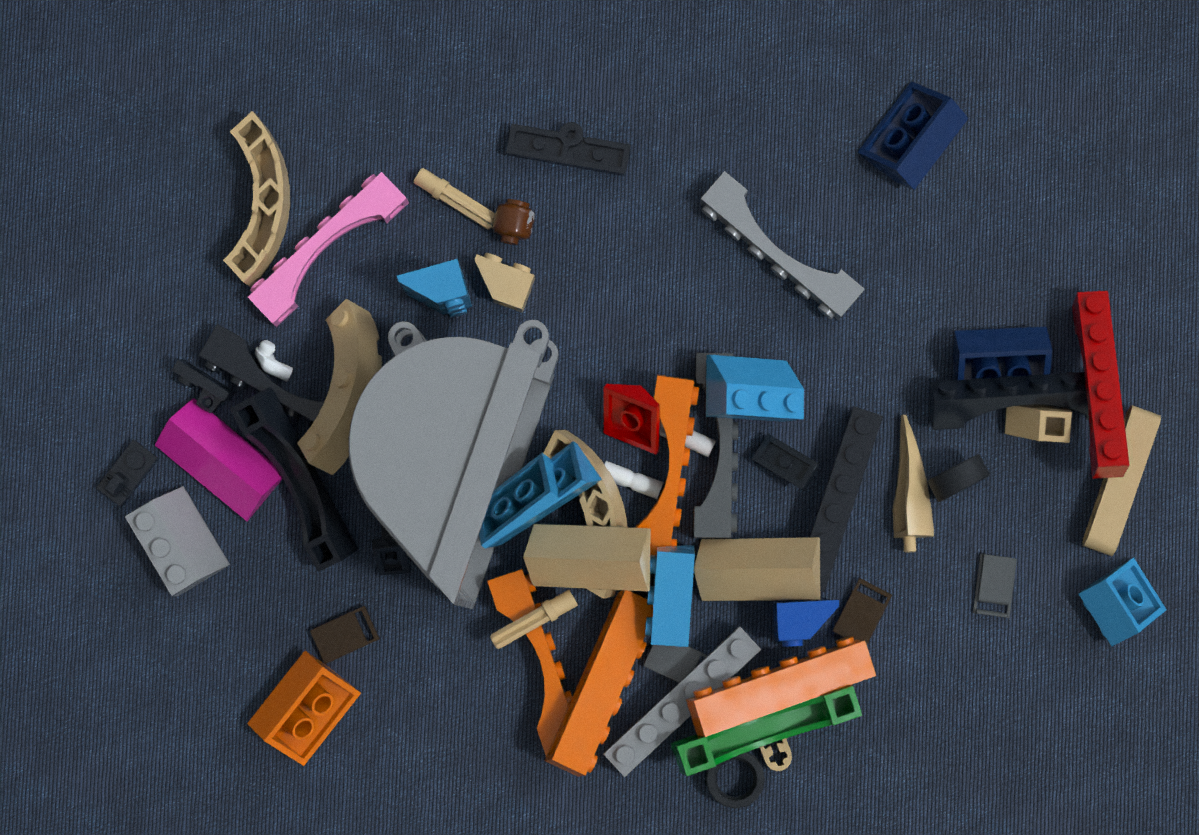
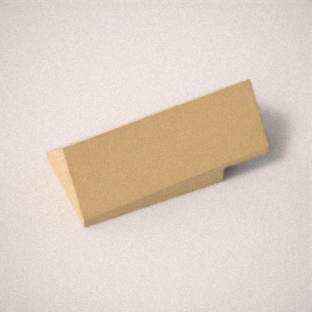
[523,524,651,591]
[694,537,820,601]

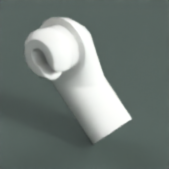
[255,340,293,382]

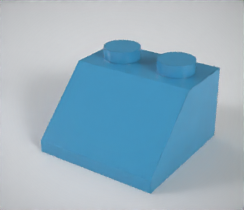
[1079,558,1167,646]

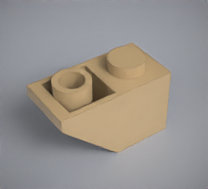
[475,253,535,313]
[1004,405,1072,443]

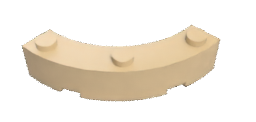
[223,111,290,287]
[297,299,382,475]
[544,430,627,599]

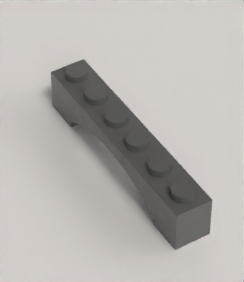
[693,353,738,539]

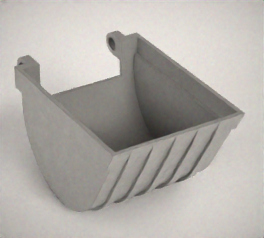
[349,320,559,609]

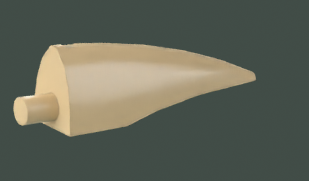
[893,415,934,553]

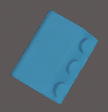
[397,259,472,317]
[706,355,804,422]
[645,545,695,647]

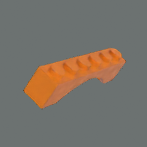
[635,374,699,556]
[487,569,572,757]

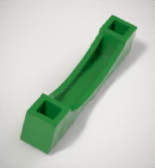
[671,685,863,776]

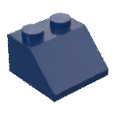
[773,600,839,647]

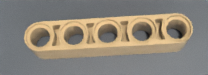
[1082,405,1161,556]

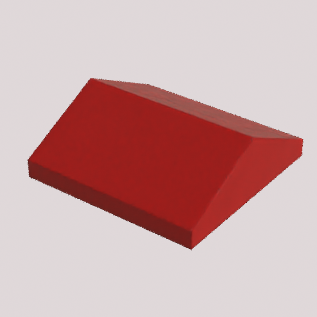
[603,384,660,455]

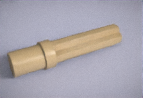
[413,168,495,229]
[490,590,578,649]

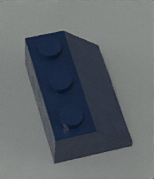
[858,81,969,190]
[953,327,1052,381]

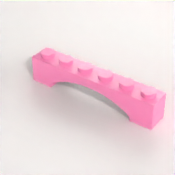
[248,172,409,327]

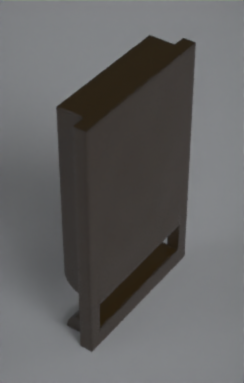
[833,578,892,645]
[310,606,380,664]

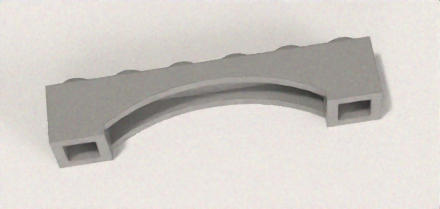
[700,171,865,321]
[603,627,761,777]

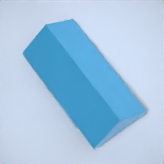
[479,441,602,549]

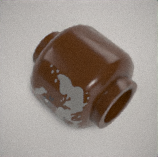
[492,199,535,245]

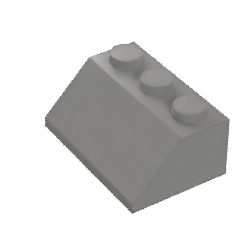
[125,486,230,597]

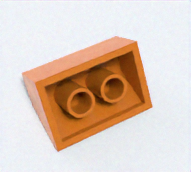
[247,651,361,766]

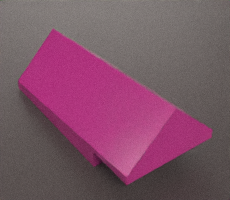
[155,398,283,522]

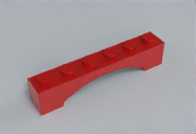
[1072,291,1130,479]

